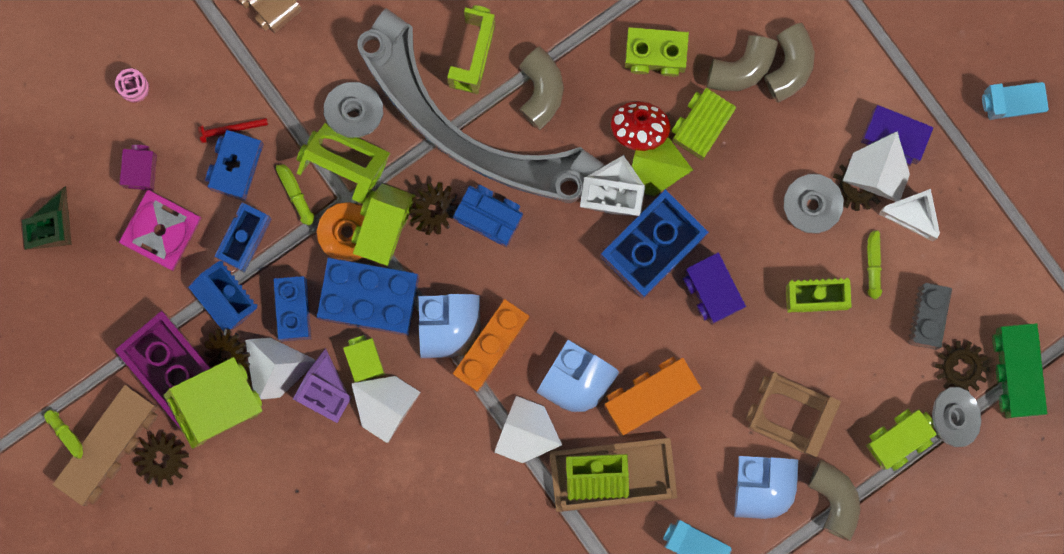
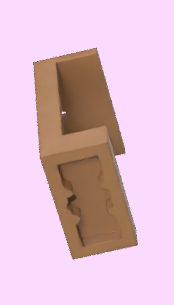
[745,372,841,458]

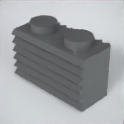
[907,283,952,350]

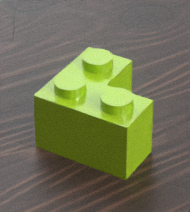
[351,183,416,266]

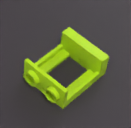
[447,5,495,94]
[296,123,390,204]

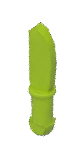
[276,164,314,226]
[867,230,882,299]
[44,410,83,459]

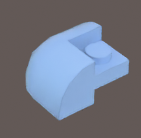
[418,294,481,358]
[536,340,619,412]
[734,456,799,519]

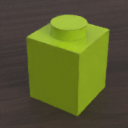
[343,335,385,383]

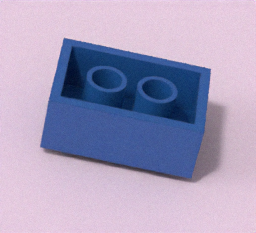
[600,189,708,300]
[317,258,419,336]

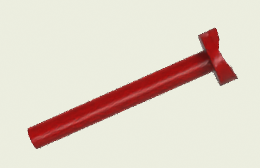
[198,118,268,143]

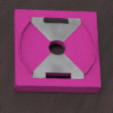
[119,190,202,271]

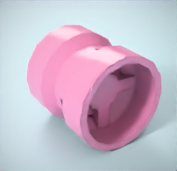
[115,68,149,103]

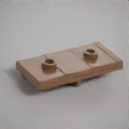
[549,438,677,512]

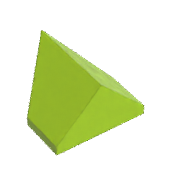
[632,138,693,197]

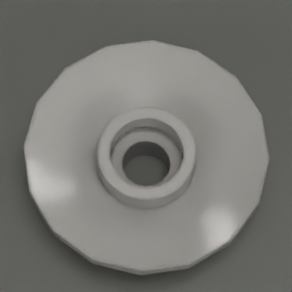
[324,82,383,138]
[784,174,844,234]
[932,387,981,447]

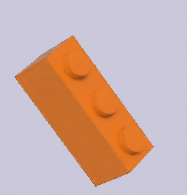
[453,299,530,393]
[604,356,702,436]

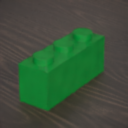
[992,323,1048,419]

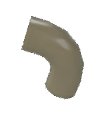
[764,23,815,103]
[706,35,778,91]
[519,46,564,131]
[808,460,861,541]

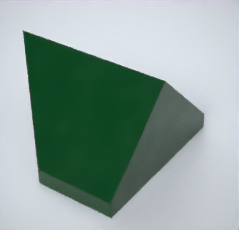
[22,186,72,250]

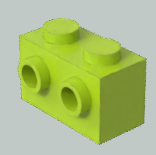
[625,27,689,77]

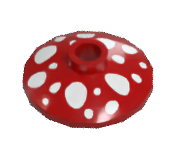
[610,101,670,151]

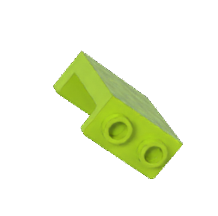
[163,357,262,449]

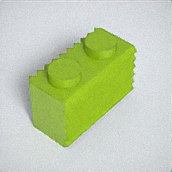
[671,88,737,161]
[786,277,852,313]
[566,454,629,501]

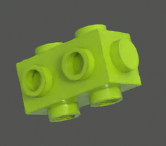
[866,408,937,471]

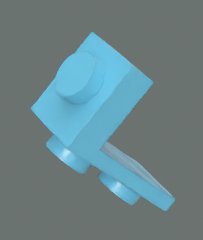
[982,82,1049,120]
[663,520,731,554]

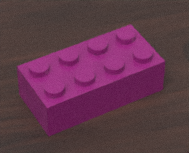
[115,311,212,432]

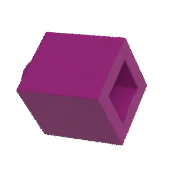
[120,145,157,191]

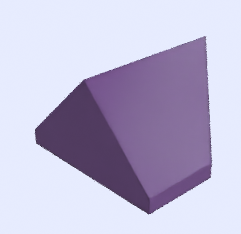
[293,348,352,423]

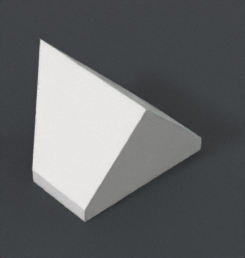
[843,132,910,202]
[580,155,645,216]
[879,189,940,242]
[245,338,316,400]
[351,376,421,443]
[494,396,562,463]

